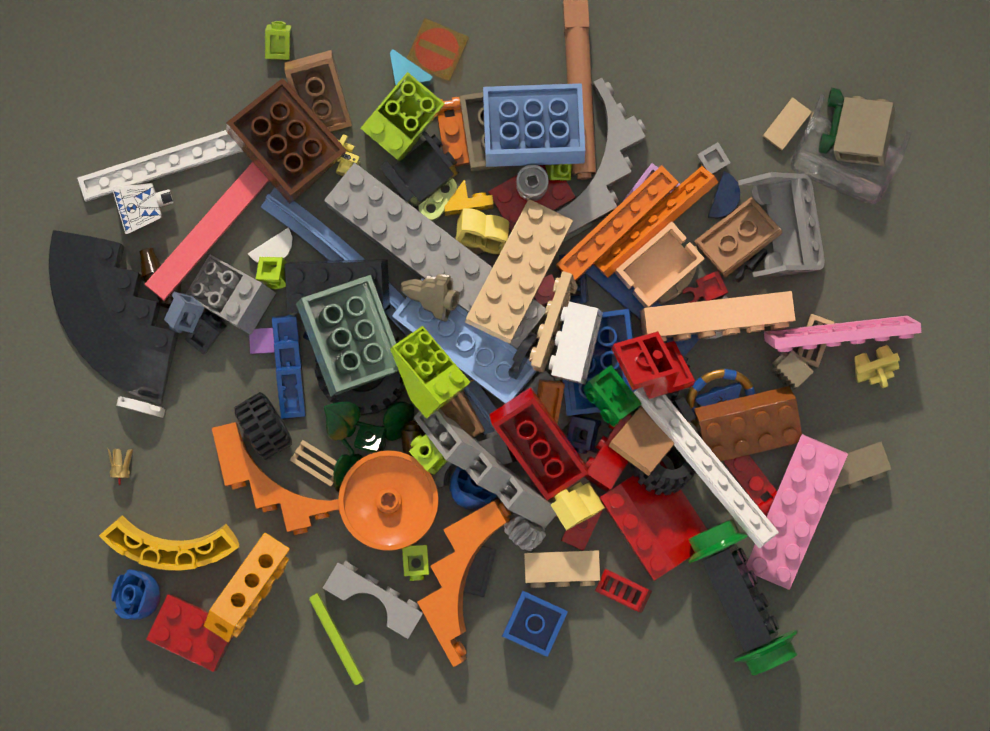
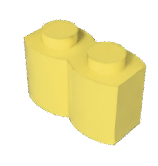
[456,208,509,254]
[551,482,606,530]

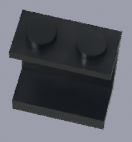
[380,130,459,208]

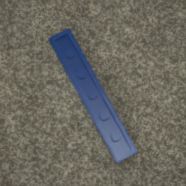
[586,264,699,356]

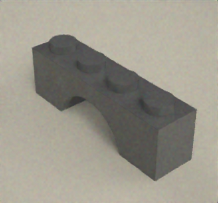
[430,431,517,489]

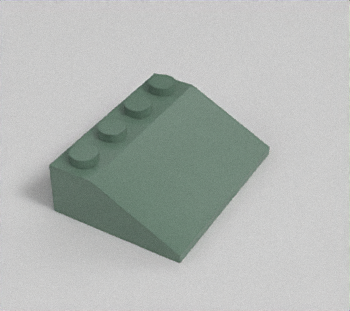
[296,275,399,397]

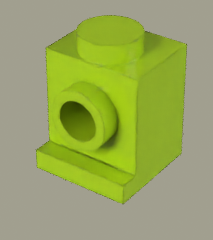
[256,257,287,289]
[409,434,447,475]
[402,545,429,581]

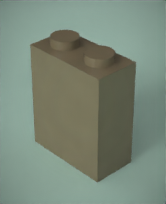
[833,96,896,166]

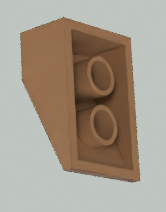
[284,50,352,132]

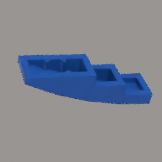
[272,315,306,419]

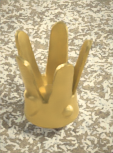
[107,448,133,485]

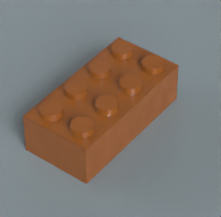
[694,386,802,462]

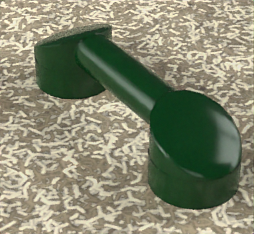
[818,87,844,154]

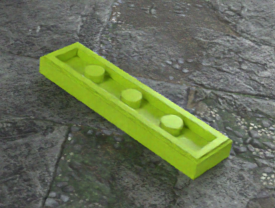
[309,593,365,685]

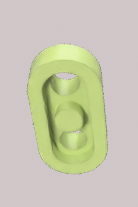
[419,178,457,221]

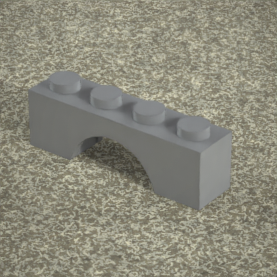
[323,561,423,639]

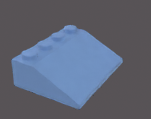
[483,83,585,167]

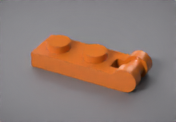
[437,97,470,166]

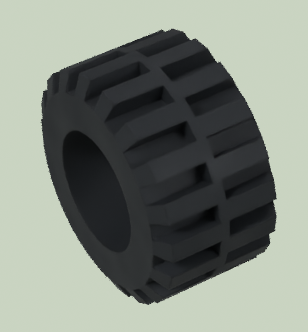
[234,392,292,460]
[631,446,696,495]

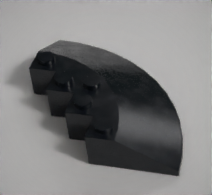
[49,230,178,405]

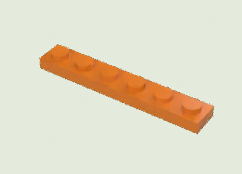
[556,165,679,281]
[594,166,718,278]

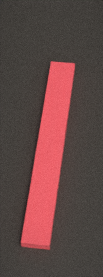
[145,162,269,301]

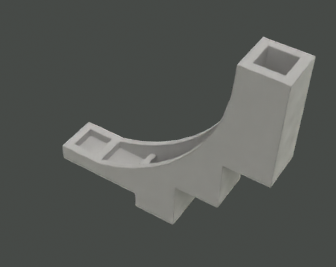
[557,78,647,236]

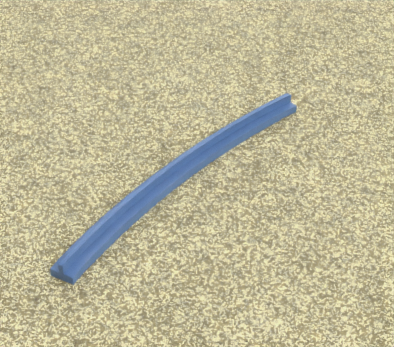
[261,188,497,435]

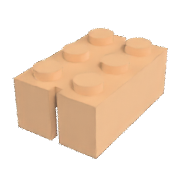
[615,222,705,308]

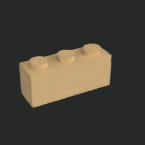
[524,551,600,588]

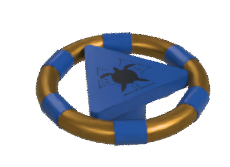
[686,369,756,428]

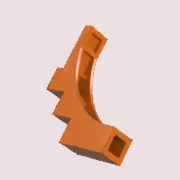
[212,422,340,536]

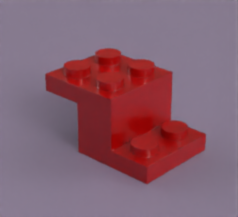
[612,331,695,399]

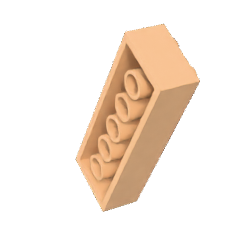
[640,291,795,342]

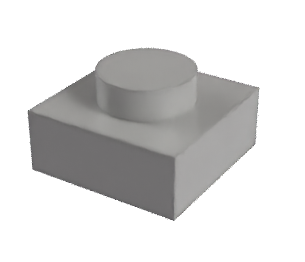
[697,142,730,174]

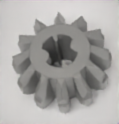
[504,512,546,551]

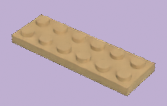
[465,199,573,344]

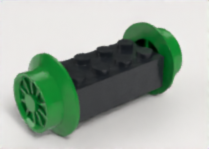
[688,519,798,676]

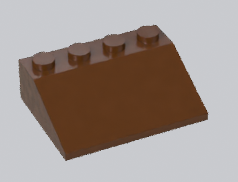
[226,78,347,204]

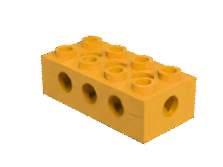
[204,533,289,643]

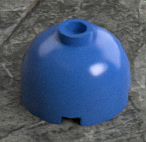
[449,466,497,511]
[111,569,160,620]

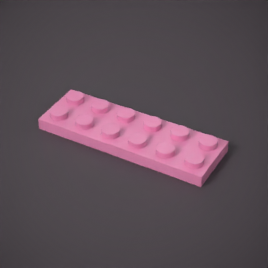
[764,316,921,352]
[746,434,848,590]

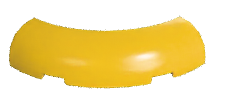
[99,515,239,570]

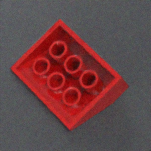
[599,460,708,581]

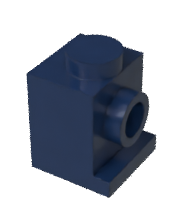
[567,415,601,454]

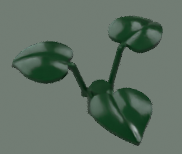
[324,402,414,492]

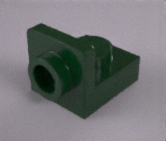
[354,424,386,453]

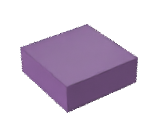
[249,328,275,354]

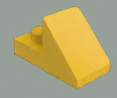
[444,180,494,216]

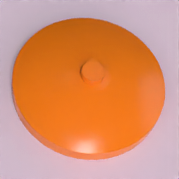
[339,451,438,551]

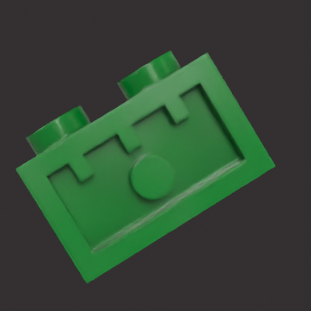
[583,365,642,427]

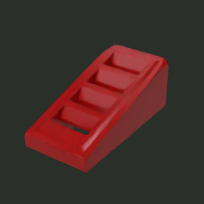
[595,569,652,613]

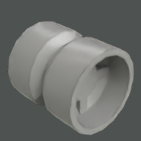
[516,165,548,201]

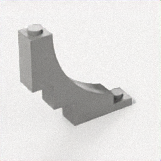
[414,409,556,528]

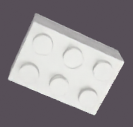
[549,302,603,385]

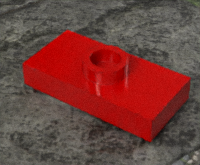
[561,510,603,551]

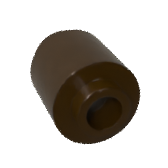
[400,421,427,457]

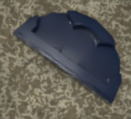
[708,171,740,219]

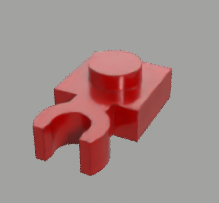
[682,270,728,303]

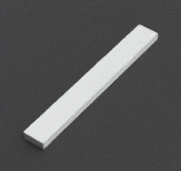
[78,130,243,202]
[634,387,779,549]

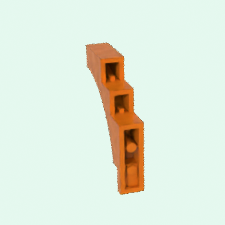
[417,499,511,667]

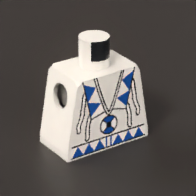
[112,183,173,234]

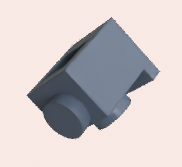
[164,292,205,333]

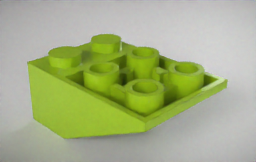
[360,72,445,161]
[390,326,471,419]

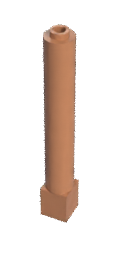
[562,0,596,180]

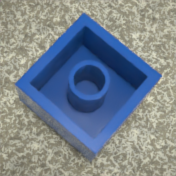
[502,591,568,657]

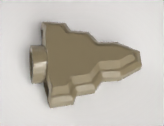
[401,274,460,322]

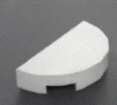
[248,227,293,263]
[116,396,165,418]

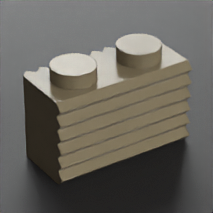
[772,350,814,390]

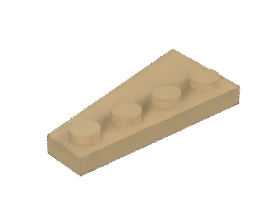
[529,271,578,373]

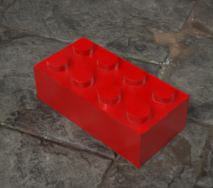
[489,387,588,501]

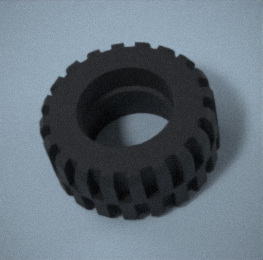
[315,331,405,415]

